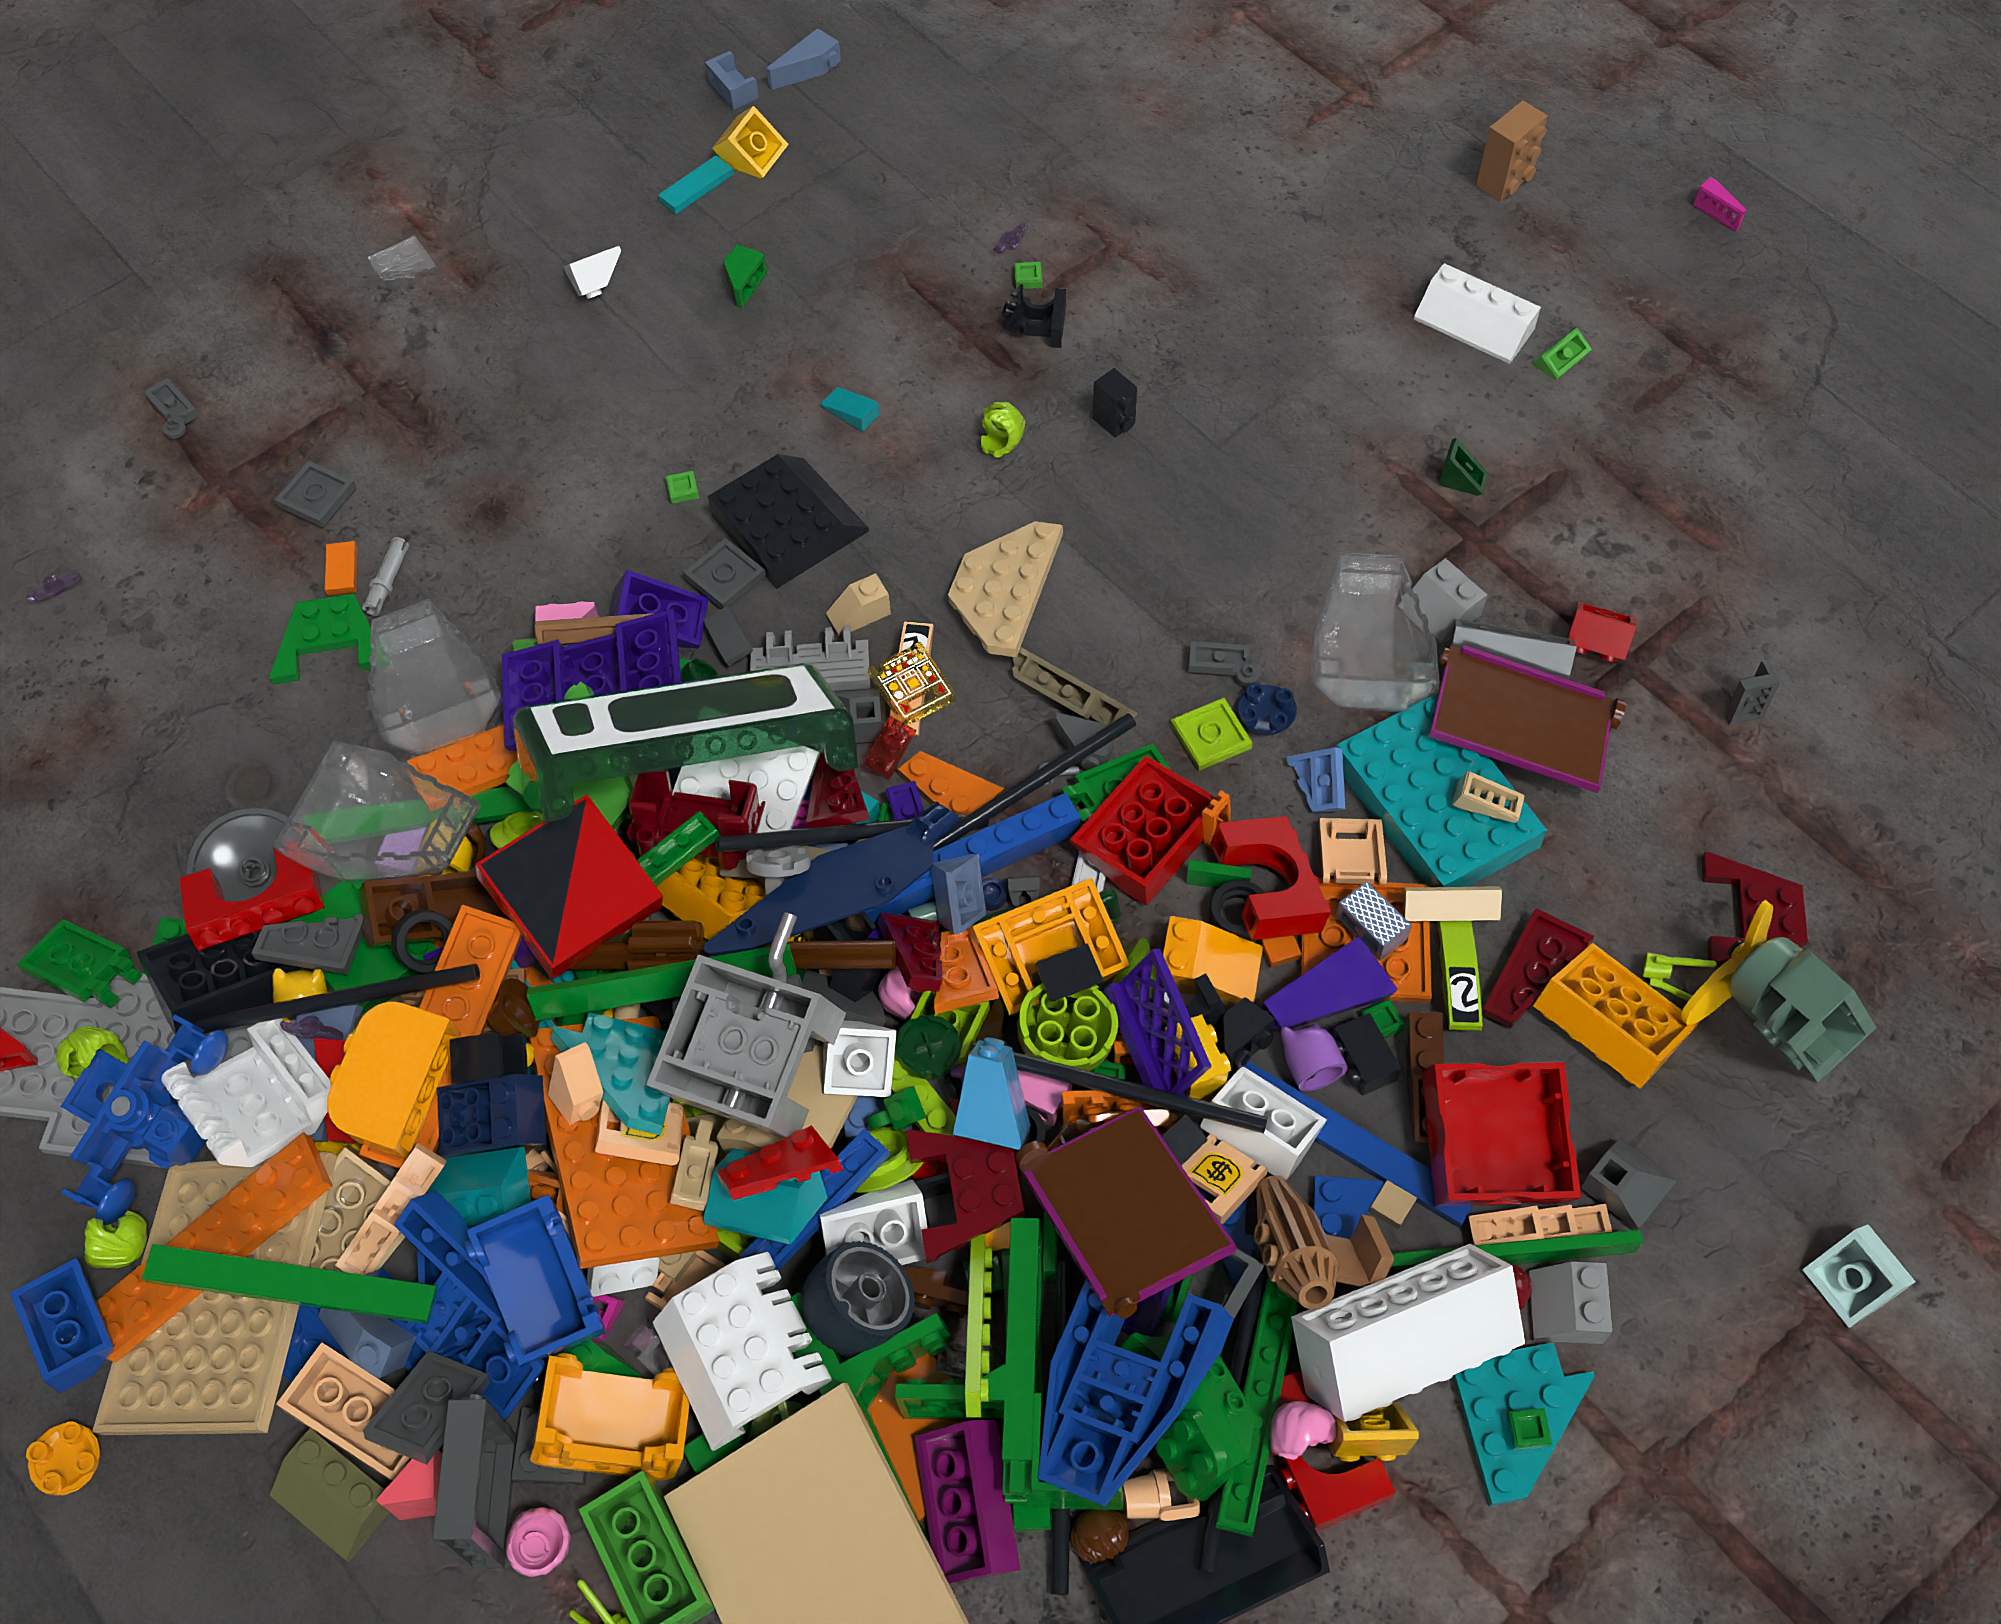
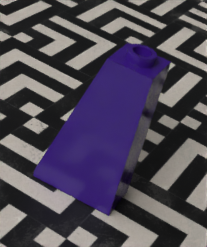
[1261,936,1398,1033]

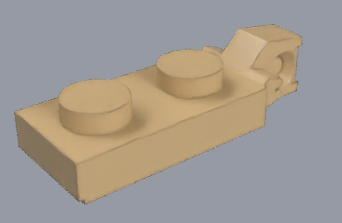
[669,1119,718,1211]

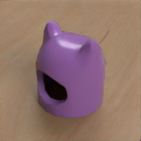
[1280,1024,1348,1091]

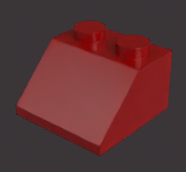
[1567,602,1636,662]

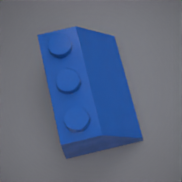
[10,1258,114,1393]

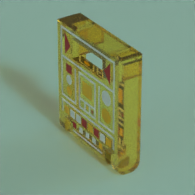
[868,642,956,728]

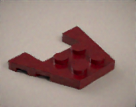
[1701,852,1808,967]
[906,1130,1024,1264]

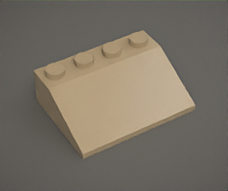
[716,1045,858,1155]
[309,1144,405,1272]

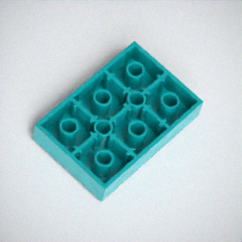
[1336,693,1547,887]

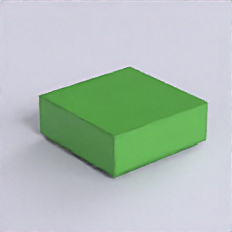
[1014,262,1042,289]
[666,471,699,504]

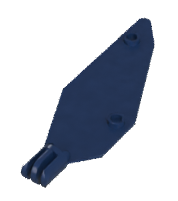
[704,801,960,955]

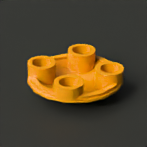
[26,1421,101,1495]

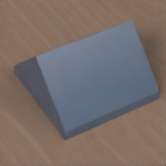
[931,854,987,934]

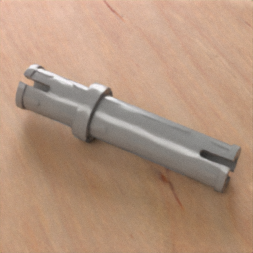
[362,537,410,616]

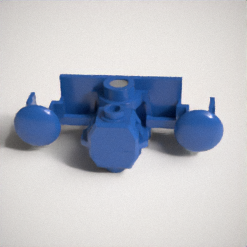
[60,1014,228,1225]

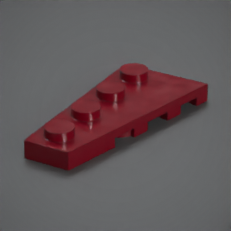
[806,747,871,828]

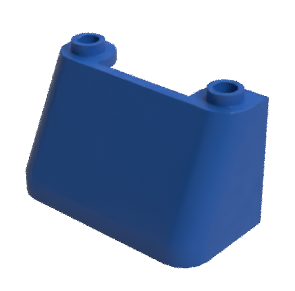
[464,1194,607,1367]

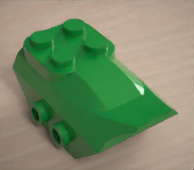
[1120,1331,1256,1501]

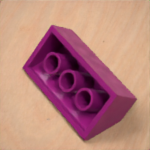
[915,1420,1021,1584]

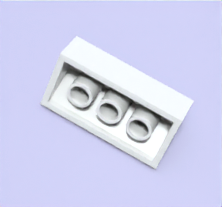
[1414,263,1541,364]

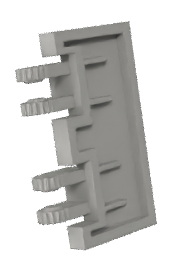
[750,626,871,697]

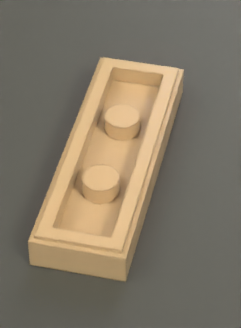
[1403,886,1502,921]

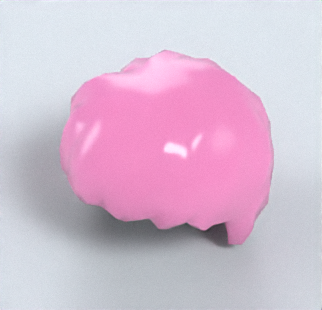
[878,964,923,1021]
[1269,1401,1337,1460]
[506,1507,572,1578]

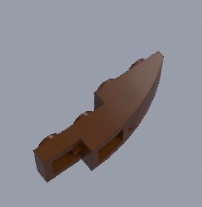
[1406,1012,1444,1143]
[903,1266,969,1318]

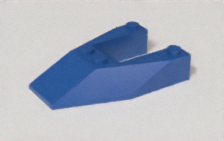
[365,1191,546,1420]
[1038,1280,1234,1507]

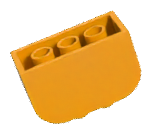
[327,1002,461,1159]

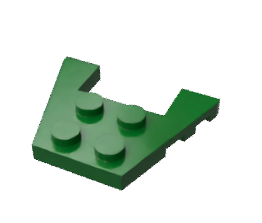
[270,593,388,685]

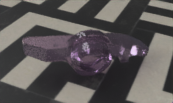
[993,223,1028,253]
[26,574,83,601]
[279,1016,344,1040]

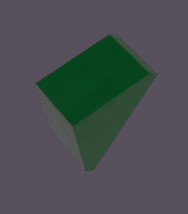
[1439,438,1489,496]

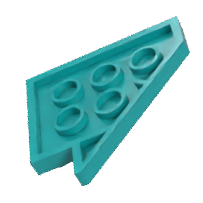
[1452,1342,1595,1507]

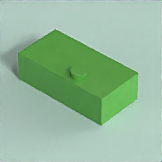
[578,1470,715,1624]

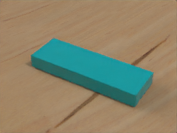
[658,155,734,214]

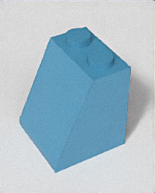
[953,1038,1030,1150]

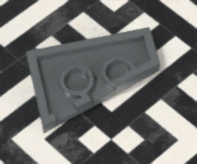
[252,913,364,975]

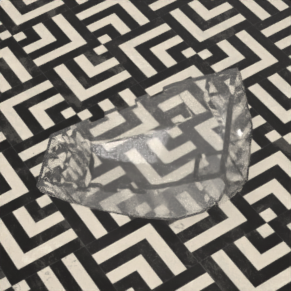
[1309,552,1439,712]
[367,599,503,755]
[273,741,481,881]

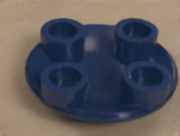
[1237,683,1297,735]

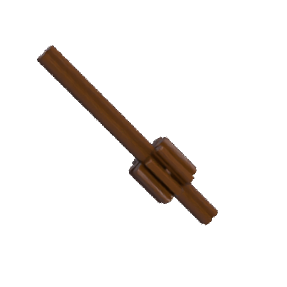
[570,920,897,971]

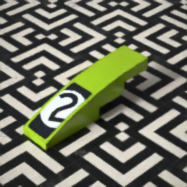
[1437,920,1483,1031]

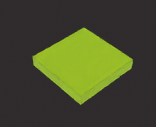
[1171,698,1253,771]

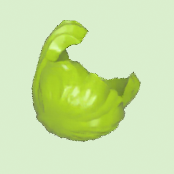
[980,401,1025,458]
[56,1026,128,1079]
[84,1210,148,1268]

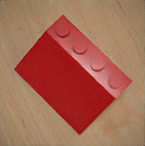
[1070,755,1217,906]

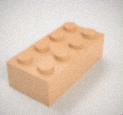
[276,1342,411,1482]

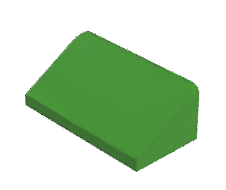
[1532,328,1592,380]

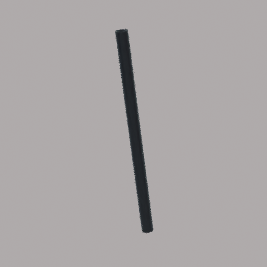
[933,713,1136,851]
[715,813,989,853]
[195,963,480,1034]
[969,1041,1268,1134]
[1198,1249,1266,1574]
[1050,1261,1074,1595]

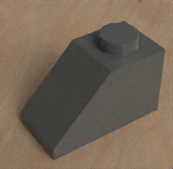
[1055,713,1115,770]

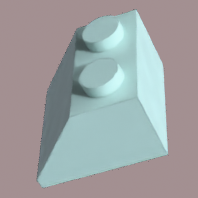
[1802,1225,1916,1328]

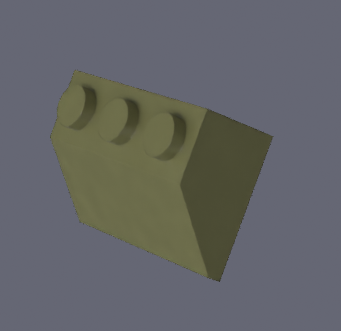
[270,1428,391,1563]

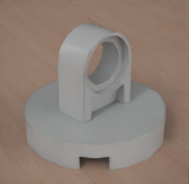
[746,845,811,896]

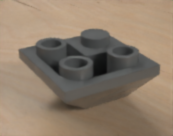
[821,687,884,746]
[1581,1138,1677,1230]

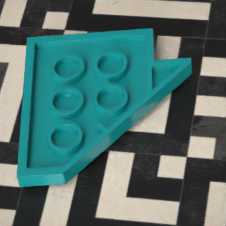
[551,1012,670,1135]

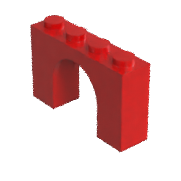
[1211,816,1331,940]
[179,837,325,951]
[1269,1370,1396,1531]

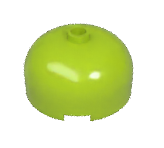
[1017,983,1118,1071]

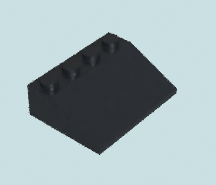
[137,929,301,1034]

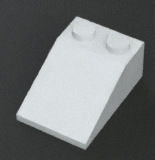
[819,1180,927,1265]

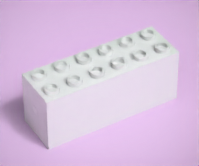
[1291,1244,1525,1422]

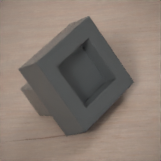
[1007,876,1040,907]

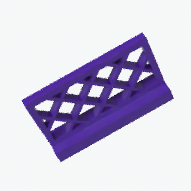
[1103,949,1212,1107]

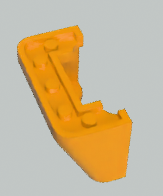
[530,1353,690,1480]

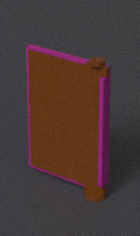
[1429,645,1626,793]
[1015,1106,1237,1319]

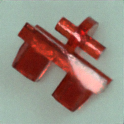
[864,715,917,778]

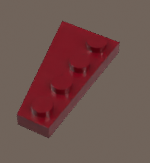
[1482,908,1595,1029]
[877,912,943,992]

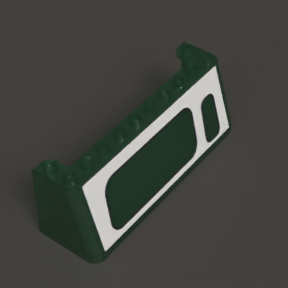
[513,663,859,822]

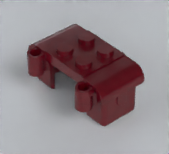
[627,768,766,870]

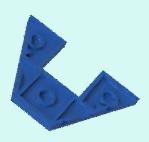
[1194,1175,1383,1311]

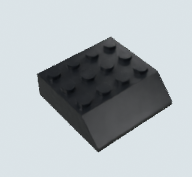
[708,454,869,589]

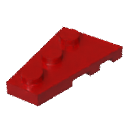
[716,1125,843,1200]

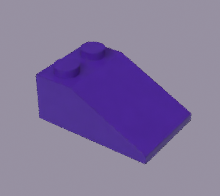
[610,570,709,649]

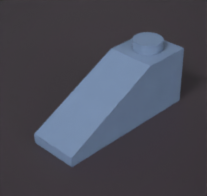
[766,28,841,90]
[318,1308,416,1379]

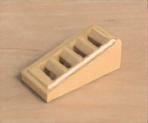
[1452,771,1525,823]

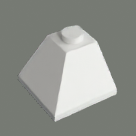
[563,246,621,299]
[823,1020,896,1097]

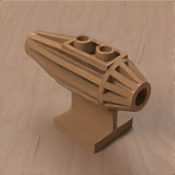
[1254,1175,1394,1310]

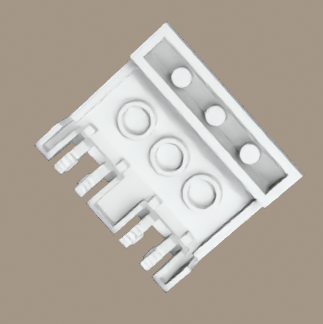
[161,1018,332,1167]
[653,1252,832,1451]

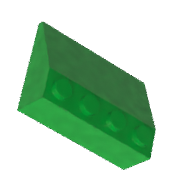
[290,870,437,1014]

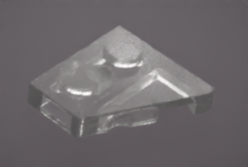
[367,236,439,281]

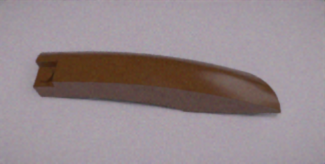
[359,846,642,947]

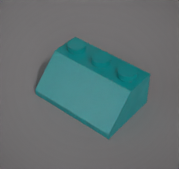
[425,1147,531,1226]
[703,1148,828,1245]

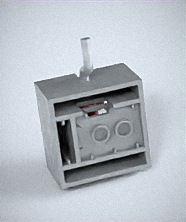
[646,912,846,1138]

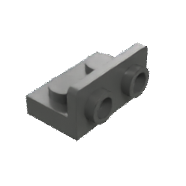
[1725,660,1780,725]

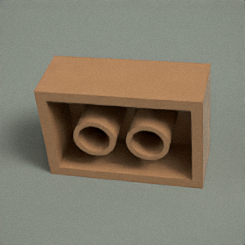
[1476,100,1548,202]

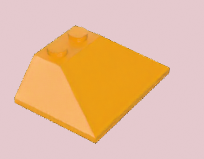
[973,878,1130,1016]

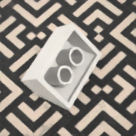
[1200,1067,1327,1180]

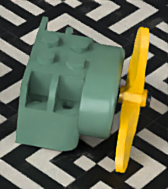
[1681,900,1877,1082]

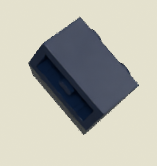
[437,1074,546,1156]

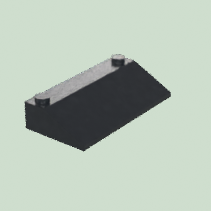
[1079,1465,1330,1624]

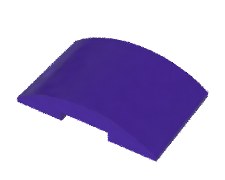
[501,609,684,752]

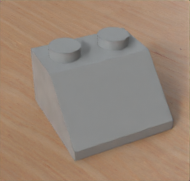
[1399,558,1487,646]
[1528,1261,1612,1344]

